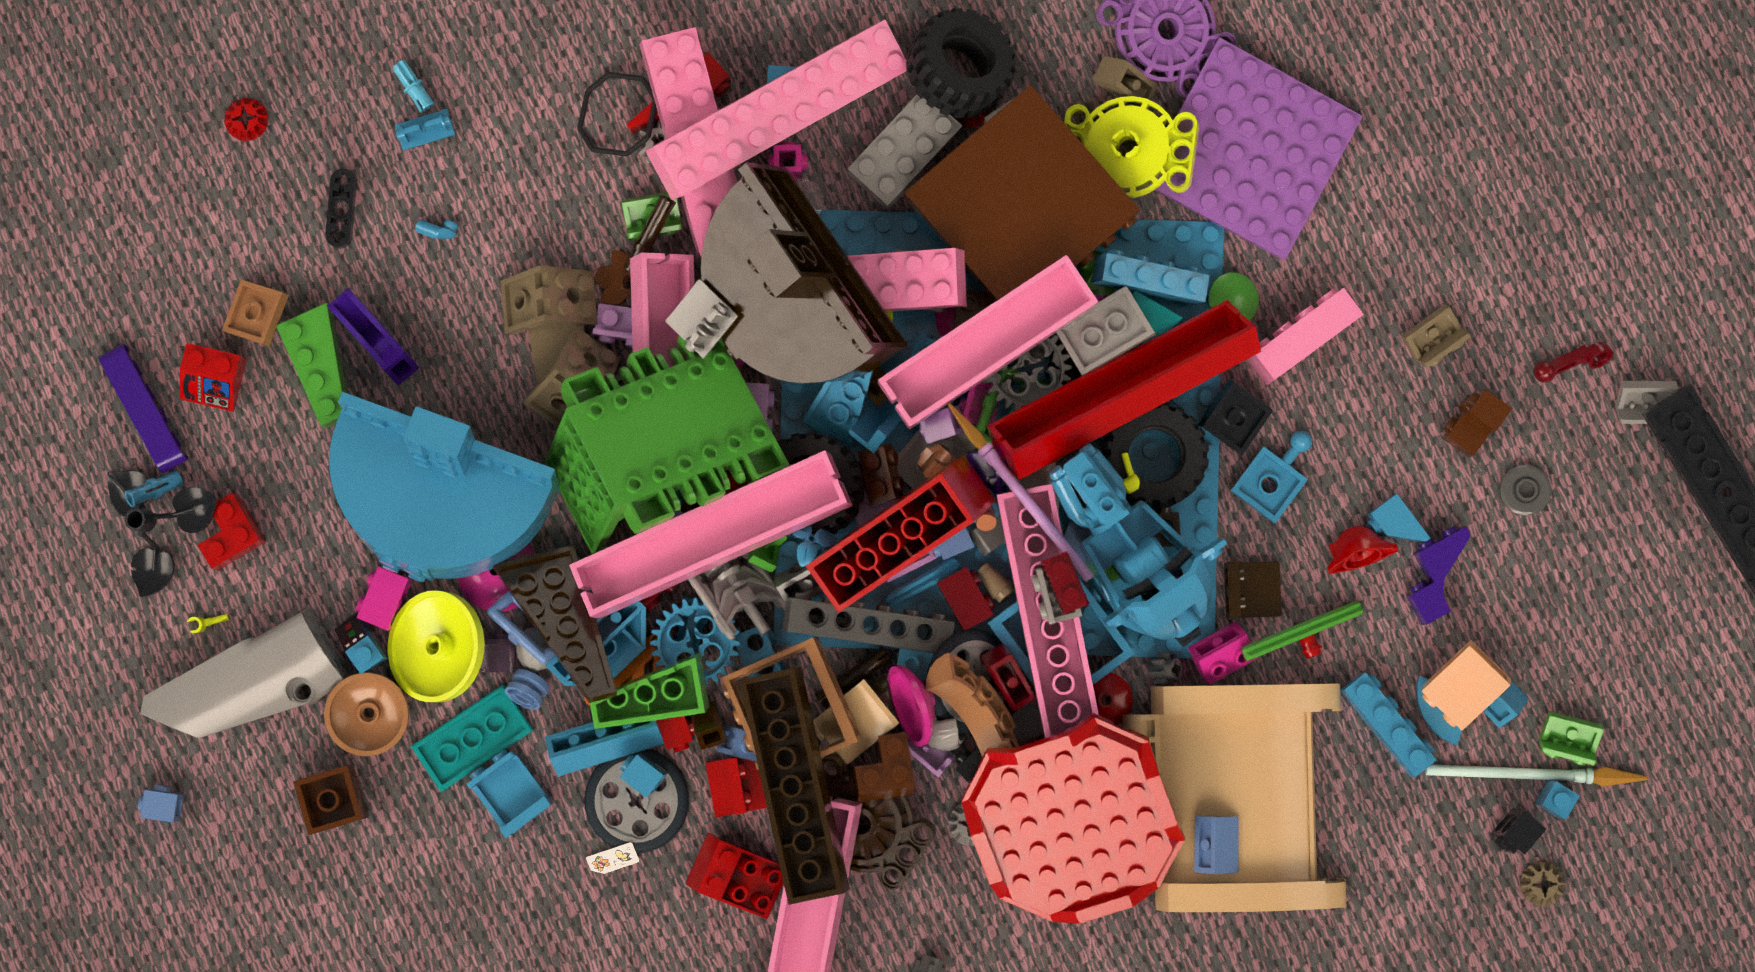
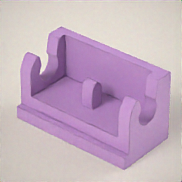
[907,738,955,778]

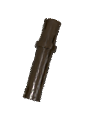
[623,195,676,272]
[815,646,892,708]

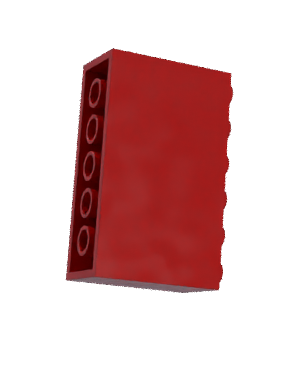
[806,455,996,613]

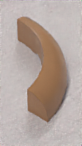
[926,653,1020,757]

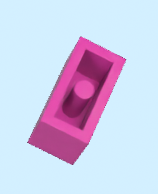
[356,566,413,631]

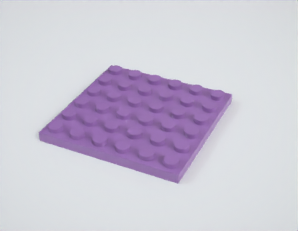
[1147,37,1363,261]

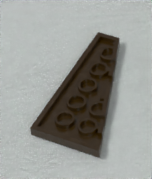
[493,545,617,703]

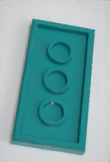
[410,684,534,792]

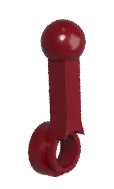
[1533,342,1614,383]

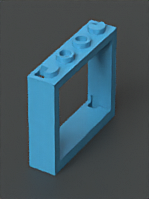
[987,570,1135,685]

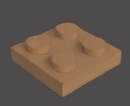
[222,280,289,347]

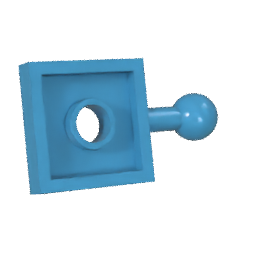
[1230,430,1313,524]

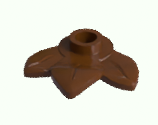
[593,250,631,305]

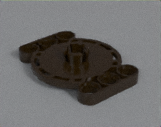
[822,754,936,890]

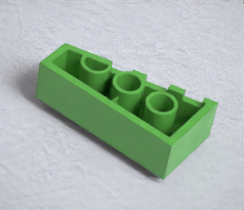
[276,303,347,428]
[590,652,710,729]

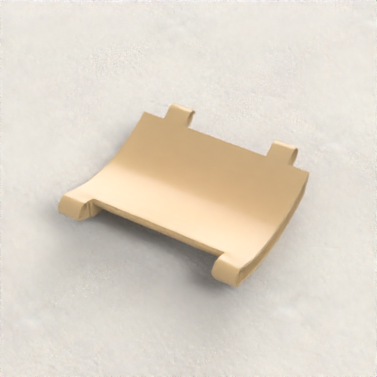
[1122,683,1347,912]

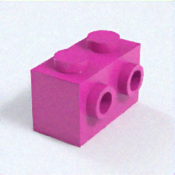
[1187,621,1257,685]

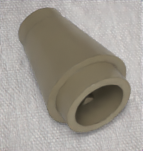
[976,562,1015,604]

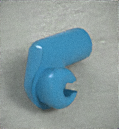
[415,220,458,239]

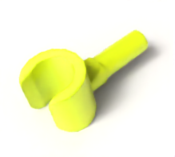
[1121,453,1140,494]
[187,613,229,633]

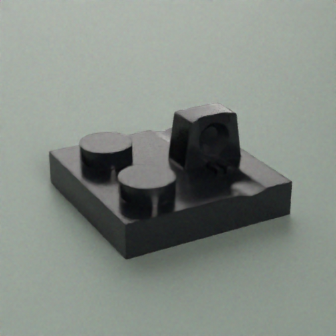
[1198,379,1273,455]

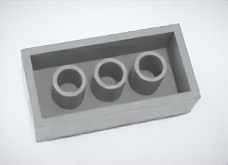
[847,95,962,211]

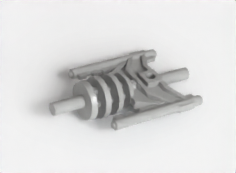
[688,552,786,640]

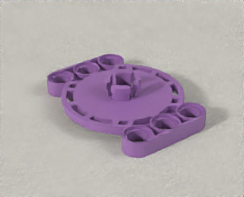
[1096,0,1237,98]

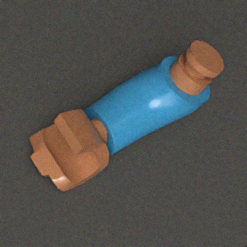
[917,443,999,531]

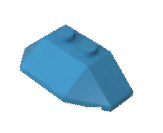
[545,601,646,686]

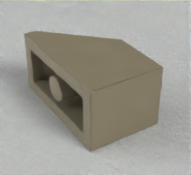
[1092,56,1158,107]

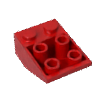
[685,833,783,919]

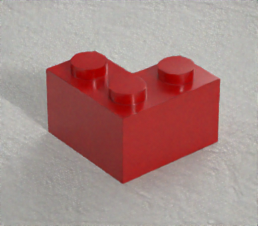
[198,493,266,570]

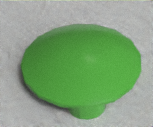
[1208,272,1259,321]

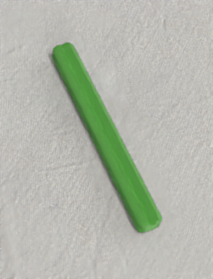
[1242,601,1363,661]

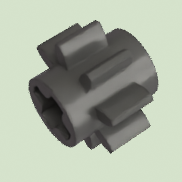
[1148,652,1183,686]

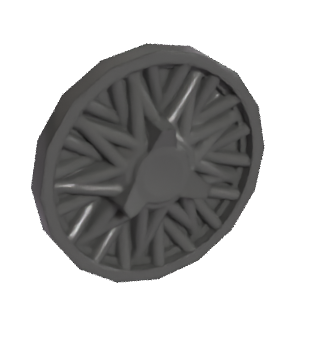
[1499,465,1551,516]

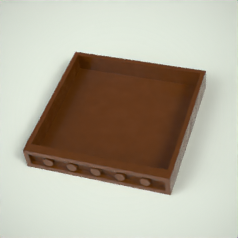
[904,85,1140,302]

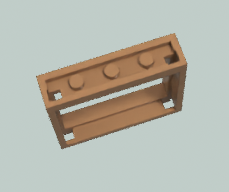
[722,636,862,769]

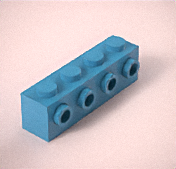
[1091,250,1210,305]
[1340,672,1436,777]
[545,720,664,777]

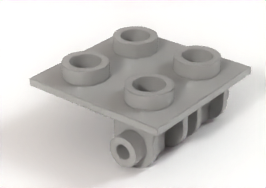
[665,279,739,358]

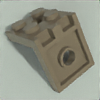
[501,265,598,335]
[523,327,621,427]

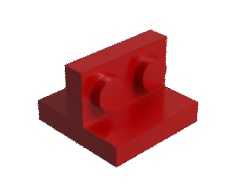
[705,757,767,818]

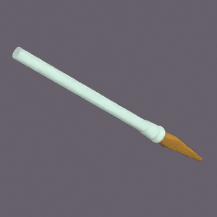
[1425,764,1648,787]

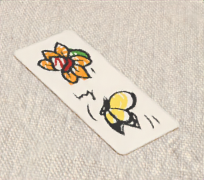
[586,842,639,874]

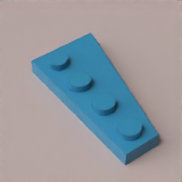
[802,370,874,449]

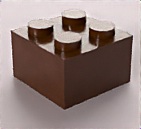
[293,764,369,835]

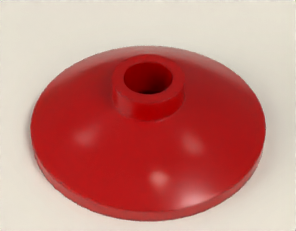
[1093,673,1133,725]

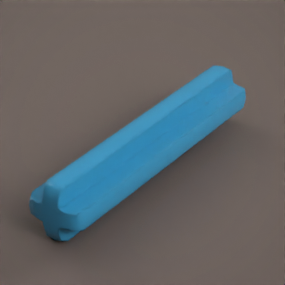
[885,557,961,607]

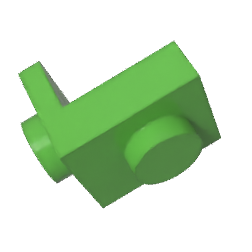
[748,535,788,573]

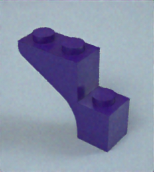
[327,288,419,386]
[1406,525,1470,625]

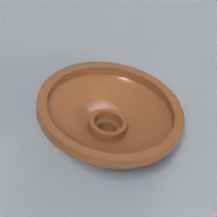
[324,672,409,756]

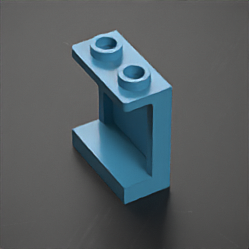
[467,750,554,838]

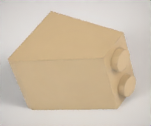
[813,679,899,765]

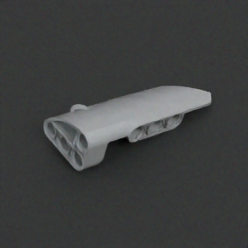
[140,611,348,738]

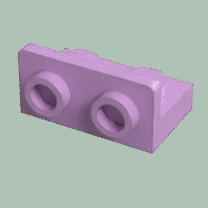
[593,304,633,347]

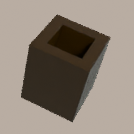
[691,700,728,750]

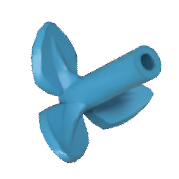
[792,525,837,567]

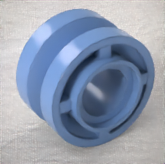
[505,669,550,710]

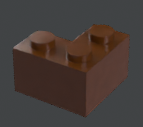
[1442,389,1512,458]
[853,732,915,802]

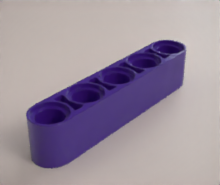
[99,343,188,473]

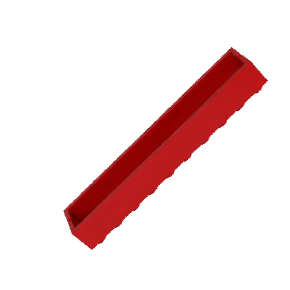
[987,300,1261,480]

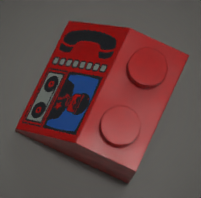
[180,343,247,412]

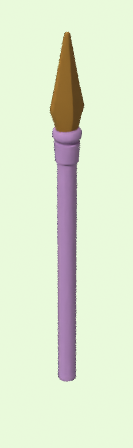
[947,403,1094,582]

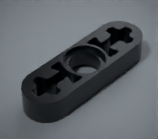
[325,168,357,249]

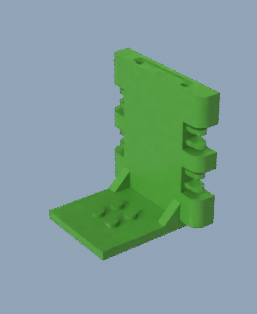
[544,335,790,555]

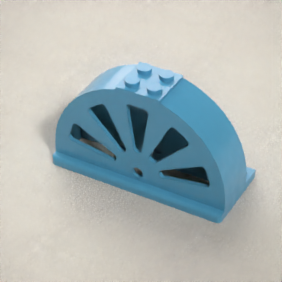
[329,392,559,582]

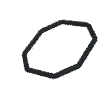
[577,72,657,156]

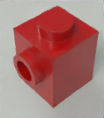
[657,716,695,753]

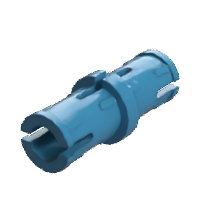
[125,471,183,507]

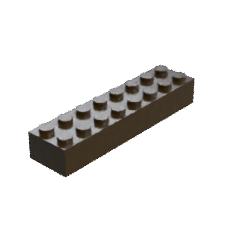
[739,667,850,905]

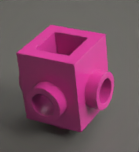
[769,142,808,181]

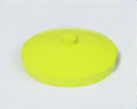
[387,591,485,702]

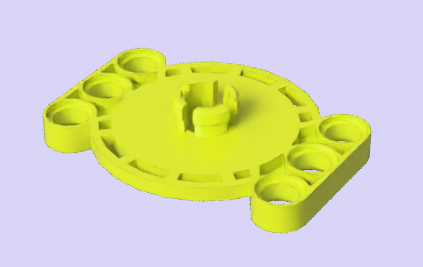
[1064,96,1199,198]

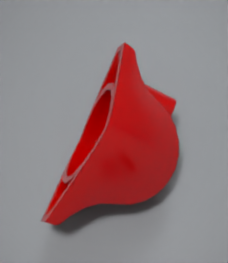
[1327,526,1398,575]

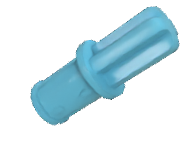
[393,60,435,113]

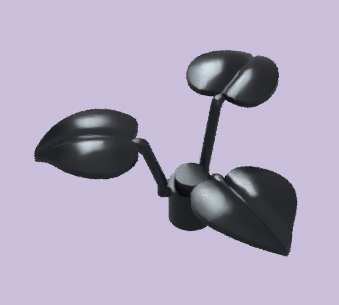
[107,471,217,597]

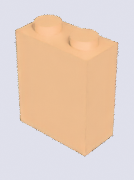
[1422,640,1511,730]

